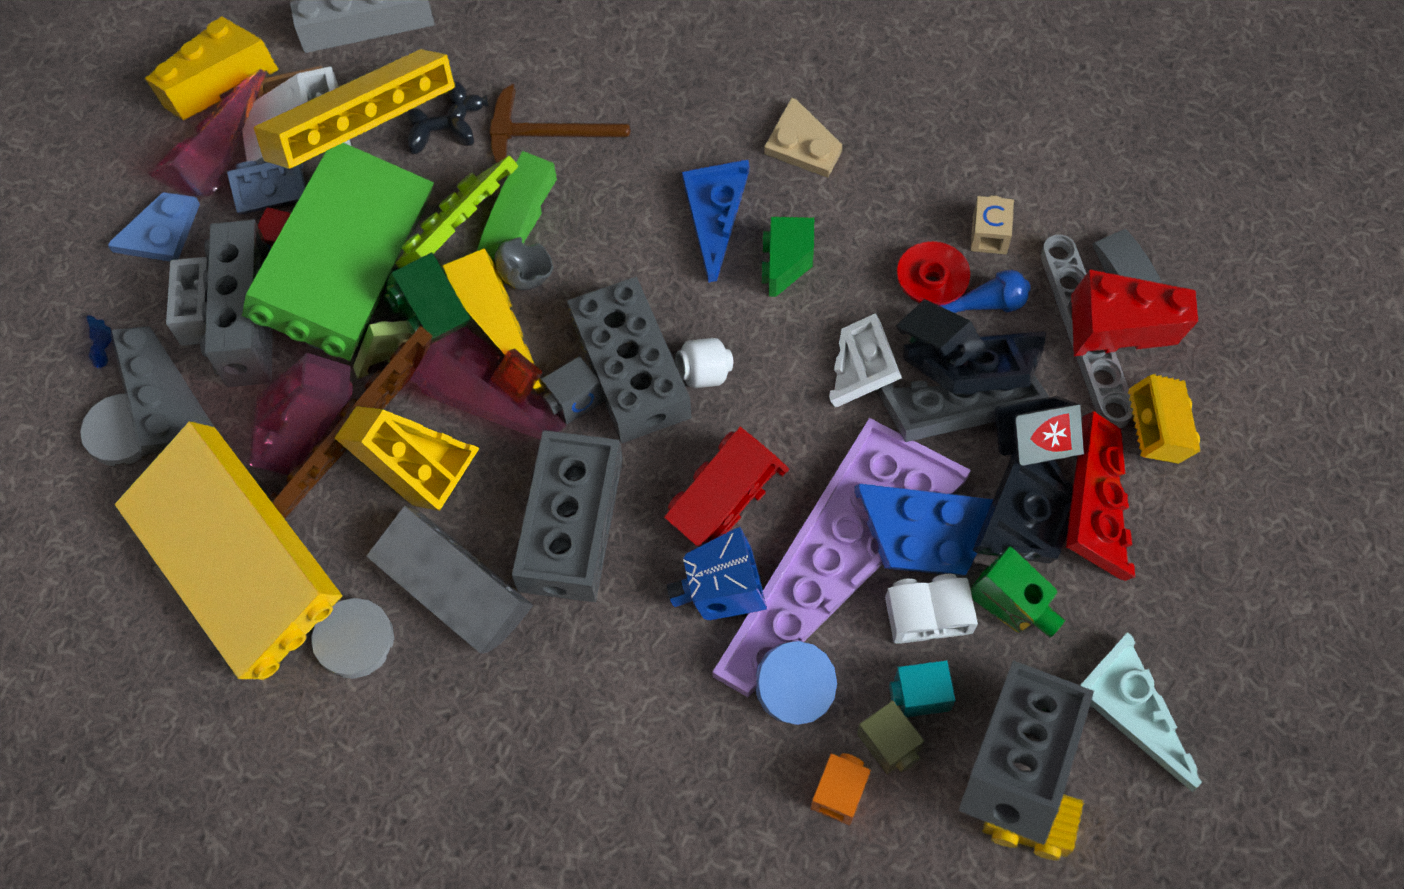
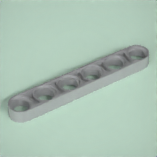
[1041,234,1133,428]

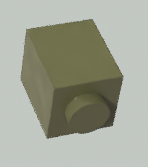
[857,701,924,774]

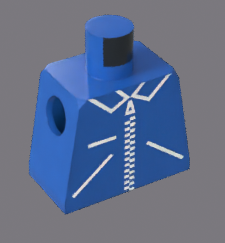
[667,527,767,620]

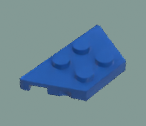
[854,484,993,576]

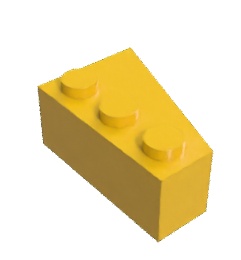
[145,16,279,120]
[335,406,479,511]

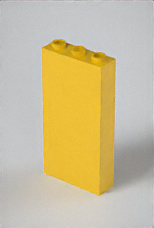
[114,421,343,680]

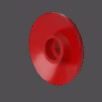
[897,241,970,306]

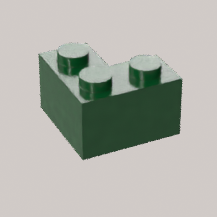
[383,252,471,344]

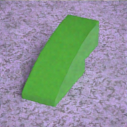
[477,151,557,262]

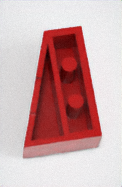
[1071,270,1198,357]
[664,426,790,547]

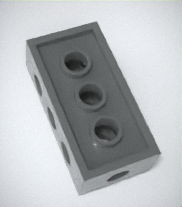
[200,220,273,387]
[567,276,692,444]
[512,430,623,603]
[958,660,1094,845]

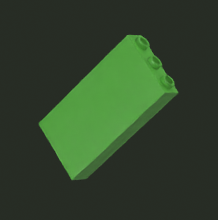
[242,143,434,361]

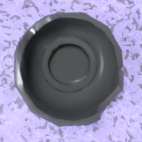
[494,237,554,290]

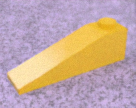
[443,248,545,393]

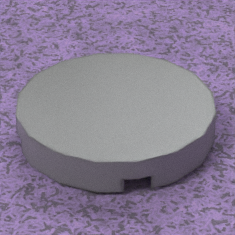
[80,394,145,466]
[311,598,394,679]

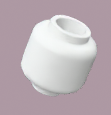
[675,338,733,388]

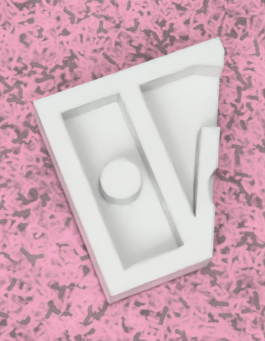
[829,313,902,407]

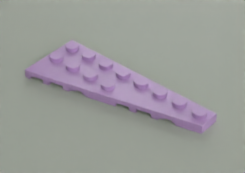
[712,418,971,697]

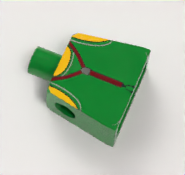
[970,546,1065,638]

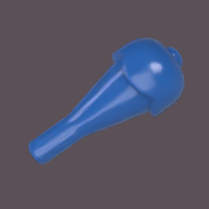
[941,269,1031,313]

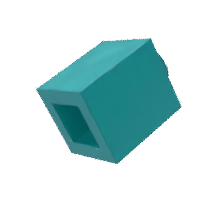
[889,660,955,717]

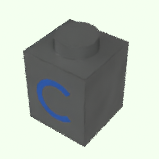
[542,356,604,424]

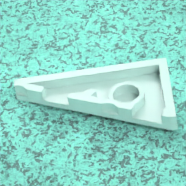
[1080,632,1202,792]

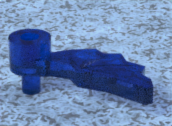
[86,315,112,368]

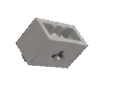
[166,257,209,345]

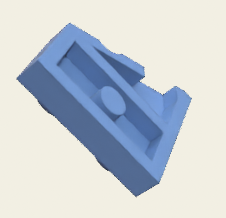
[108,192,200,261]

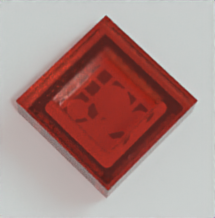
[490,348,543,403]

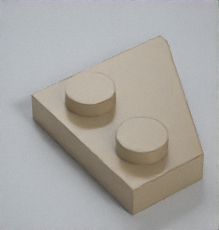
[764,98,842,178]

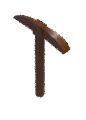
[490,84,631,163]

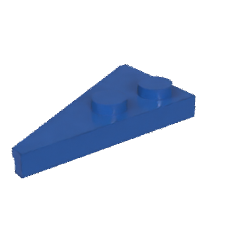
[682,160,749,283]

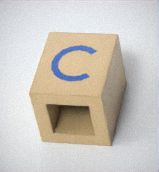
[971,196,1014,255]

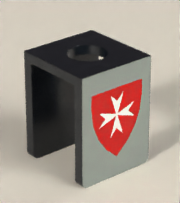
[995,396,1084,465]

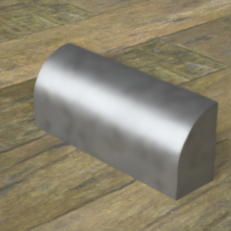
[366,506,533,654]

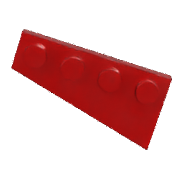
[1066,411,1135,581]

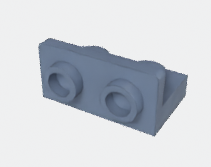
[227,161,306,215]

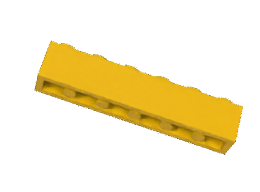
[253,49,455,169]

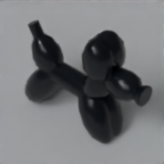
[407,81,489,155]

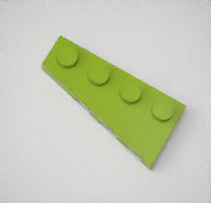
[395,155,519,268]

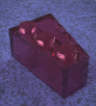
[249,353,353,475]

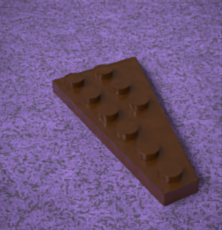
[268,326,433,519]

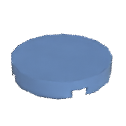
[755,641,837,725]

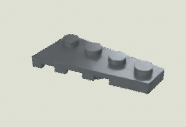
[111,326,214,455]
[879,375,1049,442]

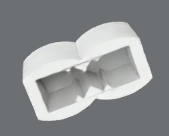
[885,574,978,644]

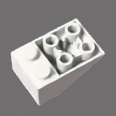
[239,67,351,165]

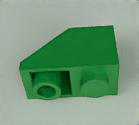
[762,217,814,297]

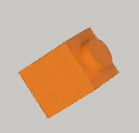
[811,753,871,826]

